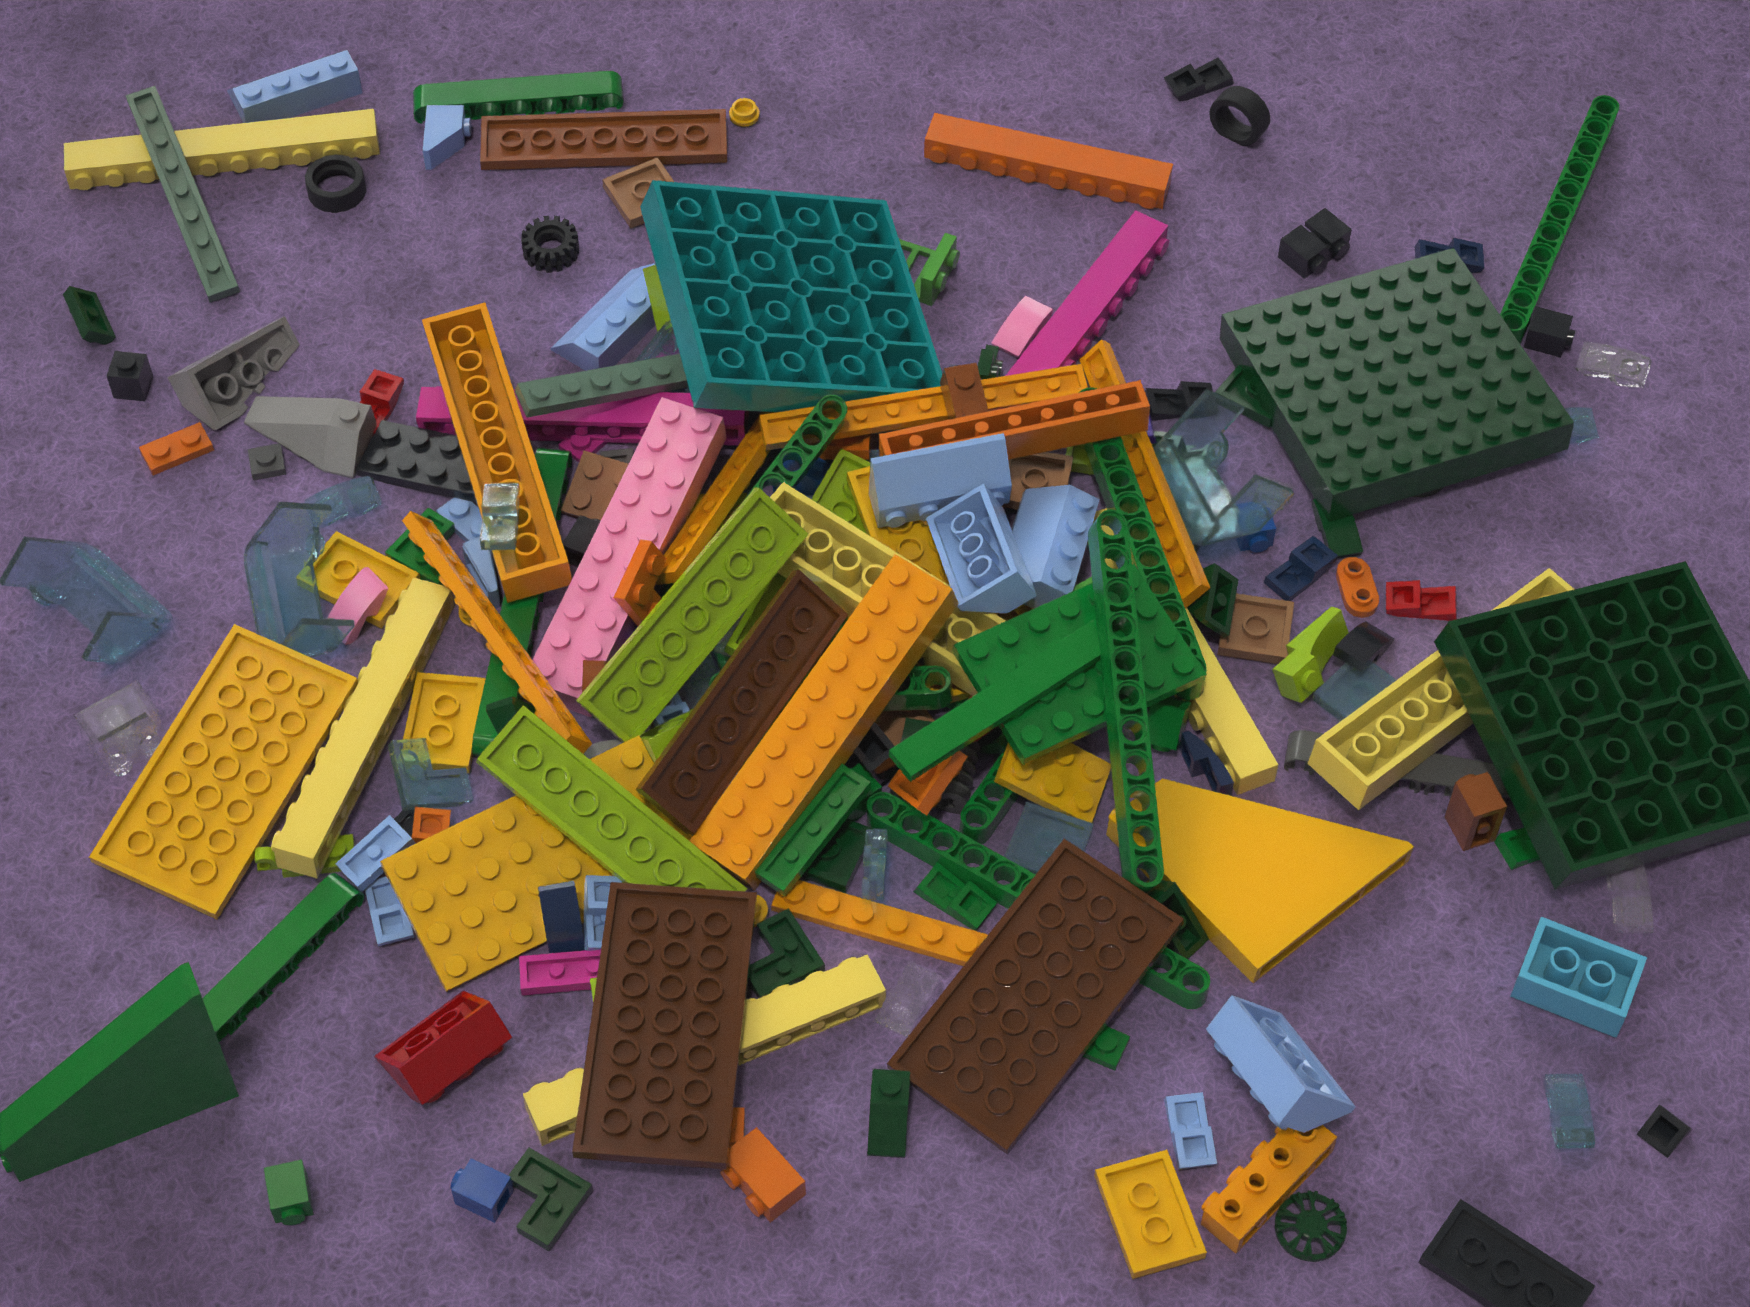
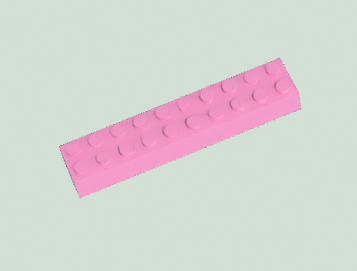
[533,397,727,717]

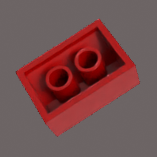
[374,991,512,1105]

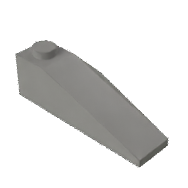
[167,316,300,430]
[244,396,377,479]

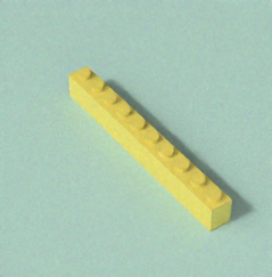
[64,109,380,190]
[1087,508,1278,795]
[271,577,454,879]
[523,954,886,1146]

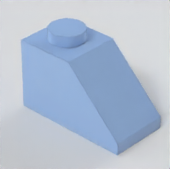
[423,105,471,170]

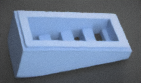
[462,535,500,609]

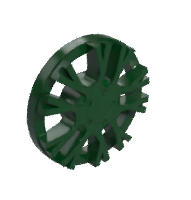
[1274,1190,1347,1262]

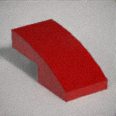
[360,369,404,434]
[1386,580,1457,621]

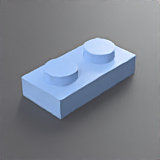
[436,497,487,542]
[335,815,416,892]

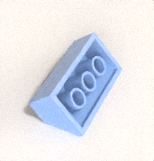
[227,50,362,123]
[550,263,655,371]
[868,433,1012,528]
[926,483,1037,613]
[1012,485,1100,609]
[1206,995,1356,1133]

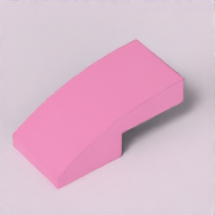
[991,296,1053,359]
[325,567,389,645]

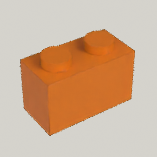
[720,1127,806,1223]

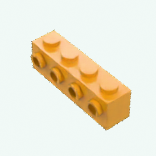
[1201,1125,1337,1254]

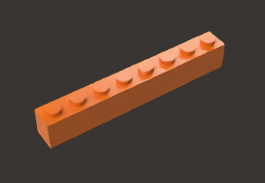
[924,113,1173,209]
[879,380,1150,460]

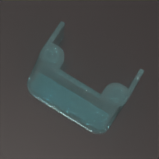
[1153,390,1294,546]
[244,502,355,658]
[0,536,173,665]

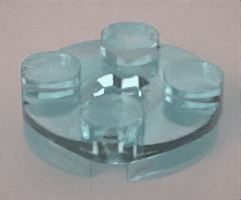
[862,828,888,901]

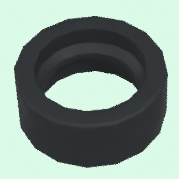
[1209,86,1270,146]
[305,154,366,213]

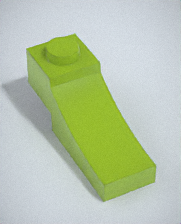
[1272,606,1348,703]

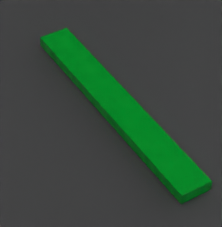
[888,618,1125,782]

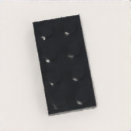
[356,420,477,503]
[1418,1199,1595,1307]

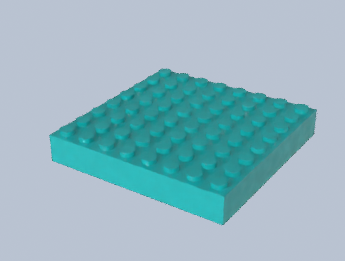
[640,180,942,412]

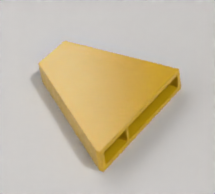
[1106,778,1414,983]

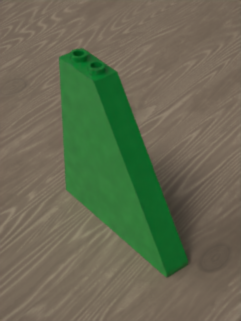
[0,962,239,1182]

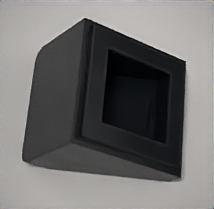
[1637,1104,1692,1158]

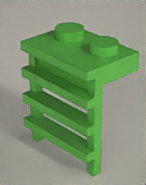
[899,233,960,307]

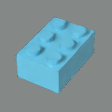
[1510,917,1647,1038]

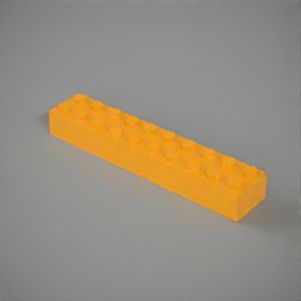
[422,302,572,603]
[689,554,959,891]

